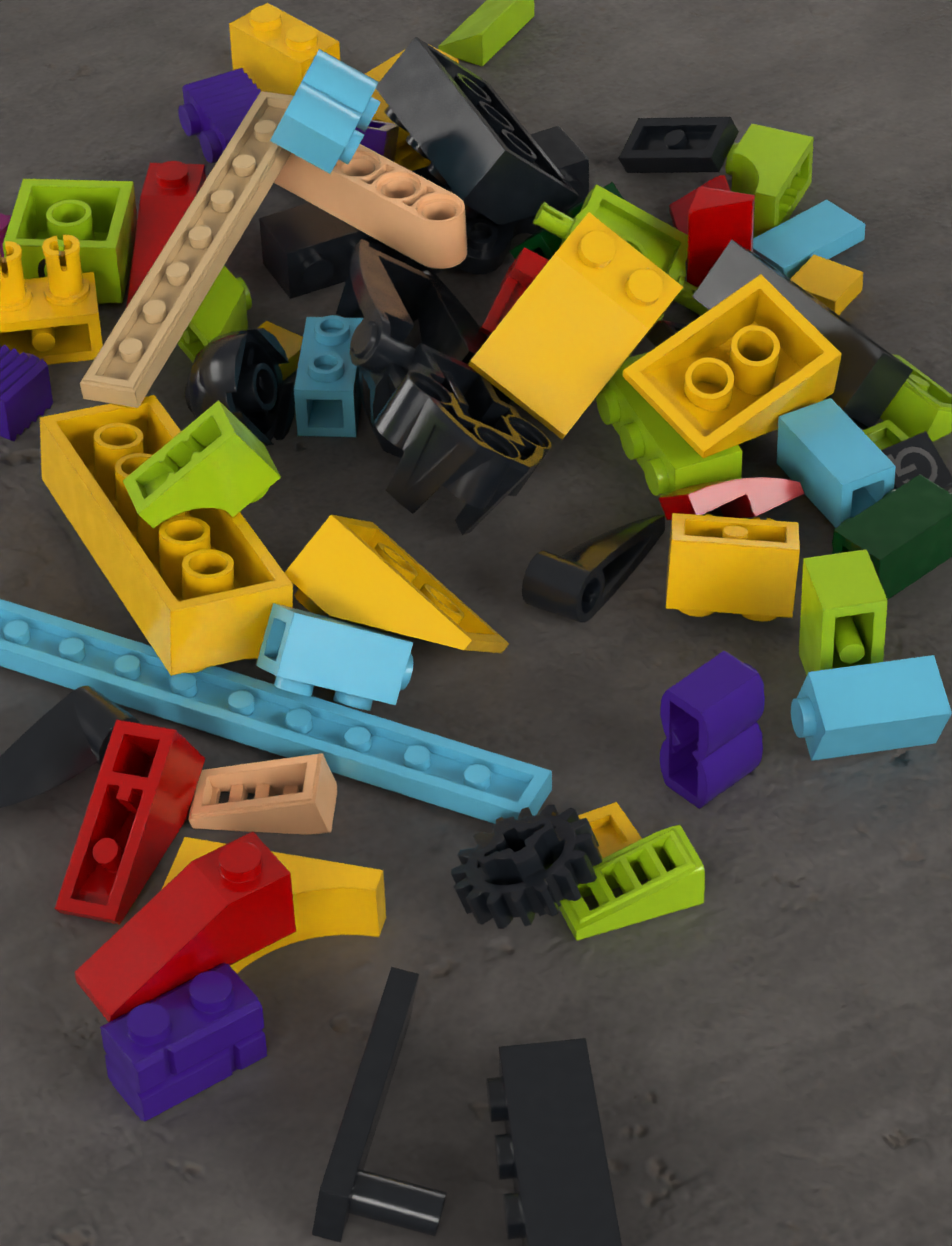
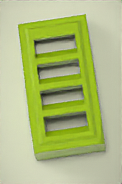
[558,825,705,941]

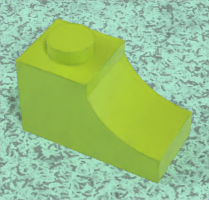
[725,124,814,238]
[123,400,281,529]

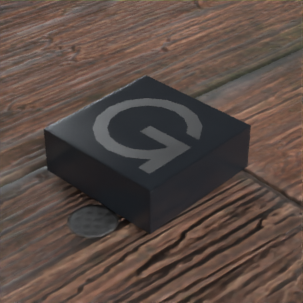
[881,431,952,491]

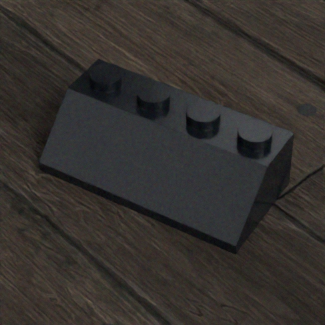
[376,37,579,225]

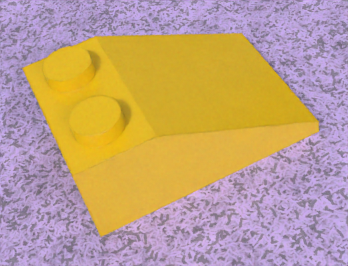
[468,212,683,440]
[623,274,842,458]
[284,515,510,653]

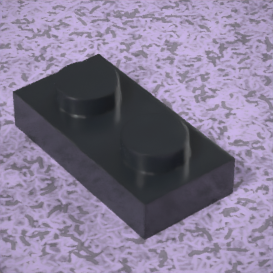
[618,117,739,173]

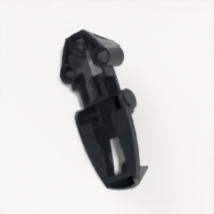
[336,239,552,535]

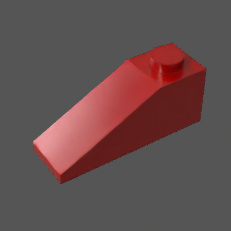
[126,161,206,308]
[54,719,206,925]
[74,831,296,1022]

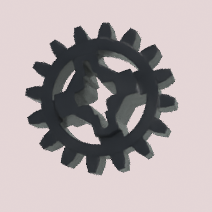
[451,805,602,929]

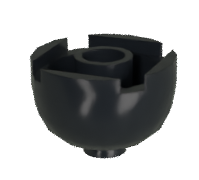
[185,328,295,446]

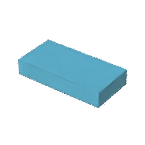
[753,200,865,278]

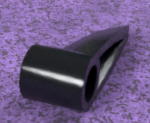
[522,515,665,623]
[0,686,140,808]

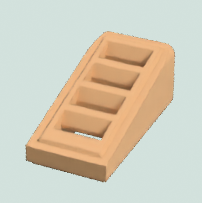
[188,753,337,835]

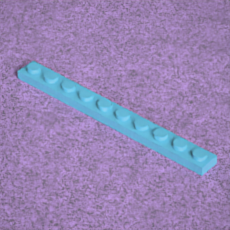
[0,599,552,824]

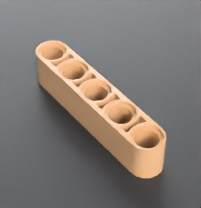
[274,144,467,269]

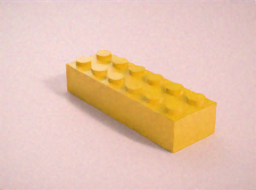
[40,395,293,676]

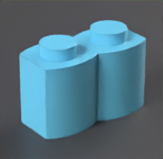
[270,49,381,174]

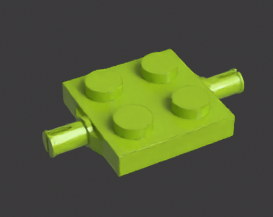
[533,184,708,336]

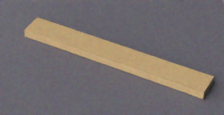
[80,91,293,408]

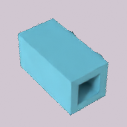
[294,315,363,437]
[777,398,896,528]
[256,603,413,711]
[791,655,952,761]

